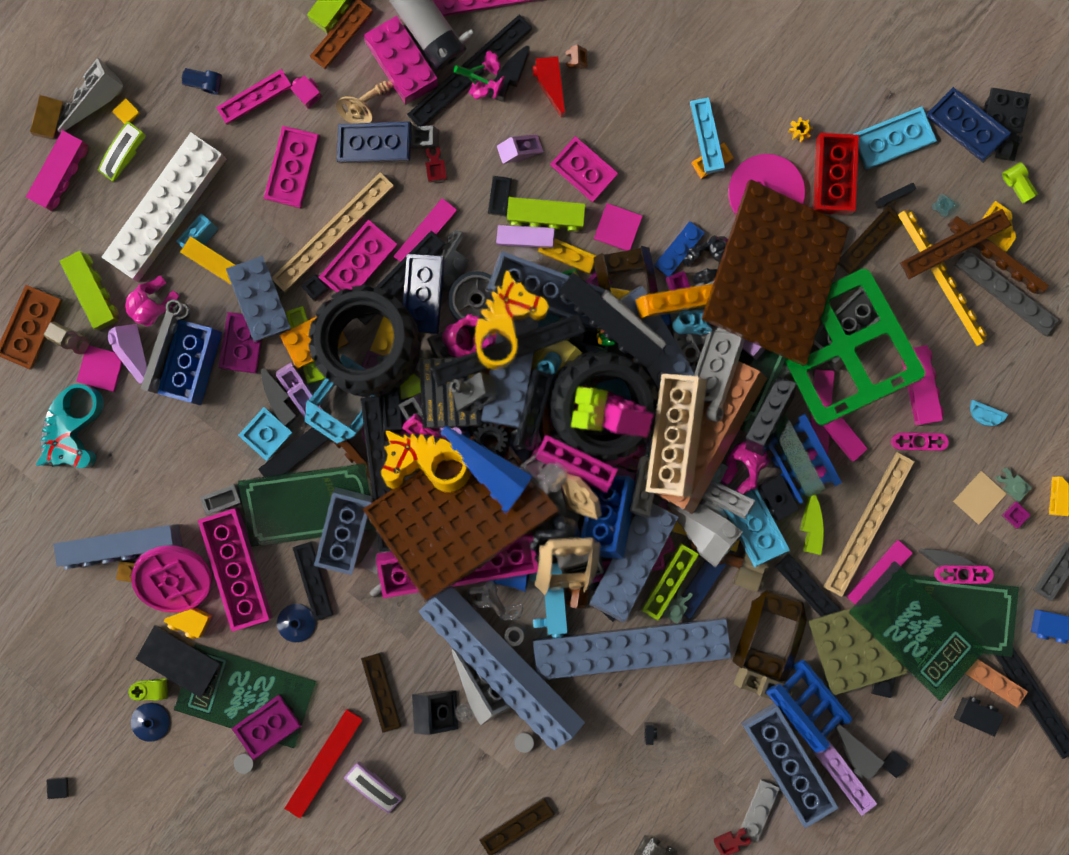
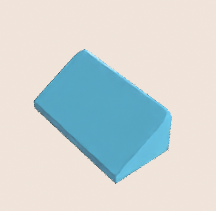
[176,214,218,248]

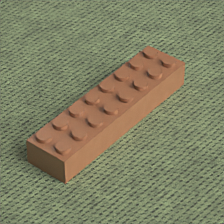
[655,361,767,514]

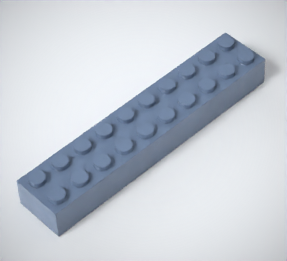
[418,587,585,750]
[533,617,731,680]

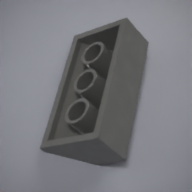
[812,287,880,371]

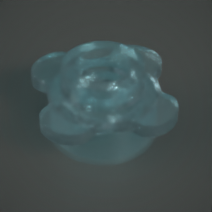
[931,194,955,217]

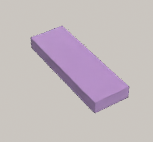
[496,225,555,248]

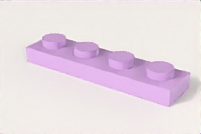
[813,740,877,816]

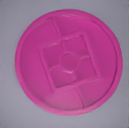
[728,154,805,215]
[131,546,211,613]

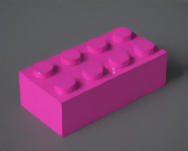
[364,15,438,105]
[574,387,653,437]

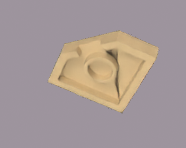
[560,473,602,519]

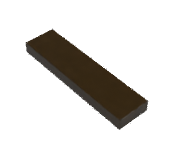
[838,206,901,275]
[361,652,402,733]
[479,797,555,855]

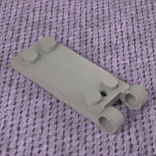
[140,300,191,394]
[694,326,745,422]

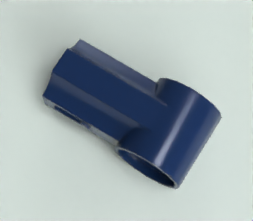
[182,68,222,95]

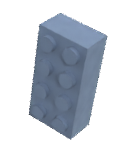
[226,256,291,343]
[314,487,373,575]

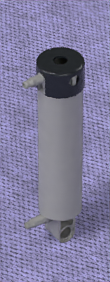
[389,0,475,70]

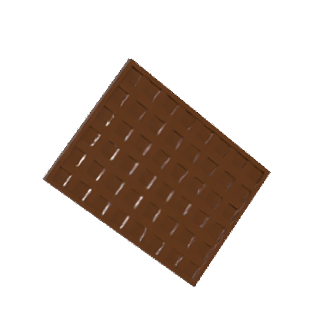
[702,179,849,366]
[363,424,559,603]

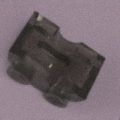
[634,835,678,855]

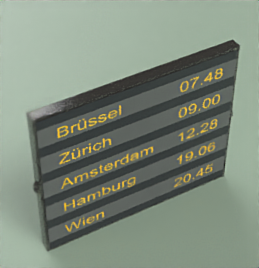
[419,356,481,429]

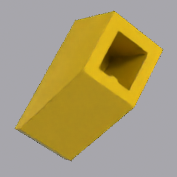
[164,607,213,639]

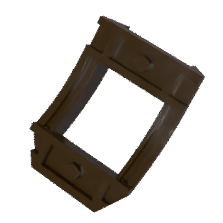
[593,246,658,294]
[732,590,807,681]

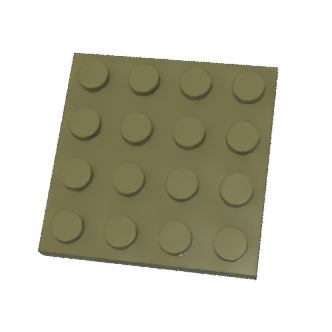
[808,598,907,695]

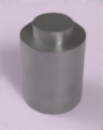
[505,623,525,646]

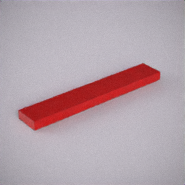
[284,709,363,819]

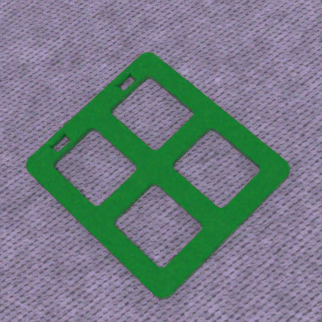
[783,269,925,426]

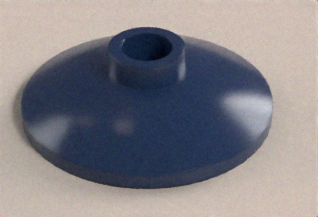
[277,604,316,642]
[131,703,170,742]

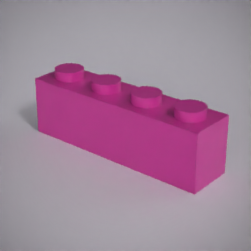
[26,130,88,211]
[902,345,944,426]
[536,435,617,493]

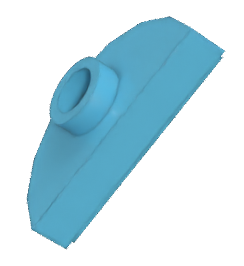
[970,400,1008,426]

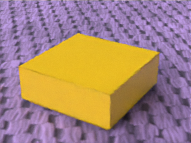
[112,99,141,124]

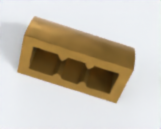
[30,95,63,139]

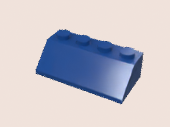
[157,319,222,405]
[581,476,635,559]

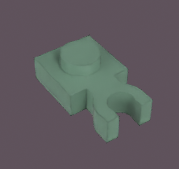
[995,468,1032,502]
[663,586,693,624]

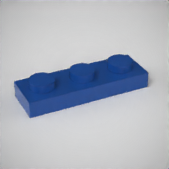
[654,221,704,277]

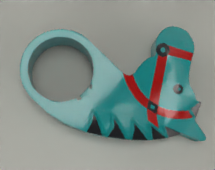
[36,384,104,468]

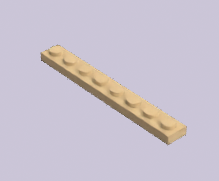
[272,172,394,293]
[824,452,914,597]

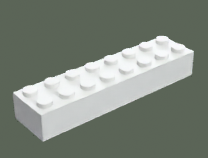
[102,132,226,282]

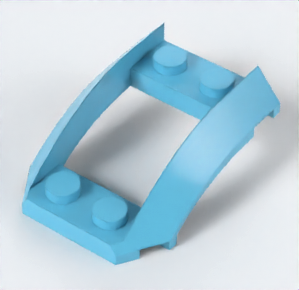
[305,354,374,444]

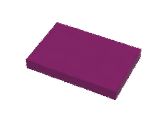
[218,312,262,374]
[231,694,302,760]

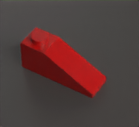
[532,56,565,118]

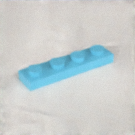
[690,97,725,174]

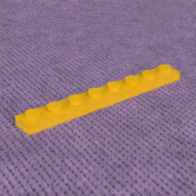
[898,209,987,346]

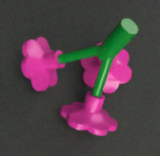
[454,51,505,100]

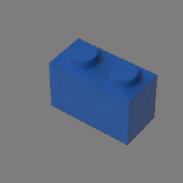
[1031,609,1069,644]

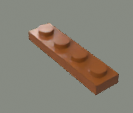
[310,0,373,70]

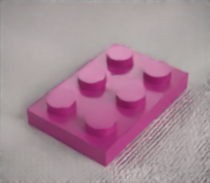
[550,136,618,203]

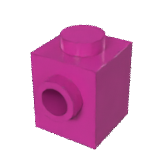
[290,75,322,109]

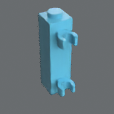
[529,563,567,638]

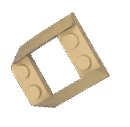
[535,538,600,596]

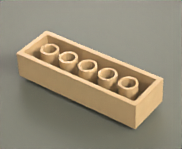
[646,374,707,498]

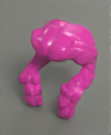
[125,275,180,327]
[442,314,493,358]
[720,441,770,495]

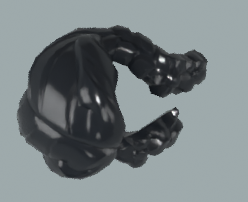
[682,235,728,284]
[530,514,581,564]

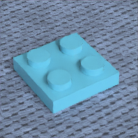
[238,407,293,461]

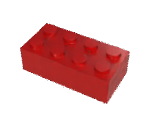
[813,133,859,215]

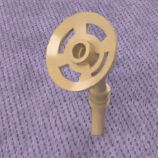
[336,80,393,123]

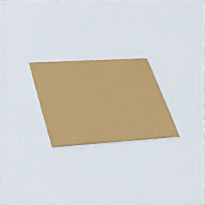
[953,471,1006,525]

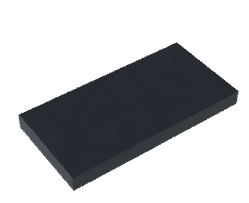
[136,625,221,698]

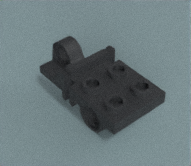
[983,88,1031,161]

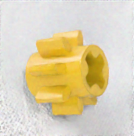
[788,117,813,143]

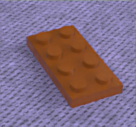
[0,284,63,370]

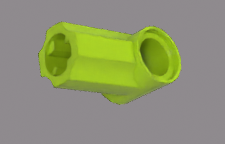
[1002,162,1038,204]

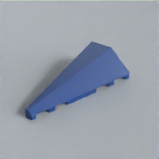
[440,425,532,513]

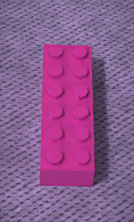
[198,508,273,632]

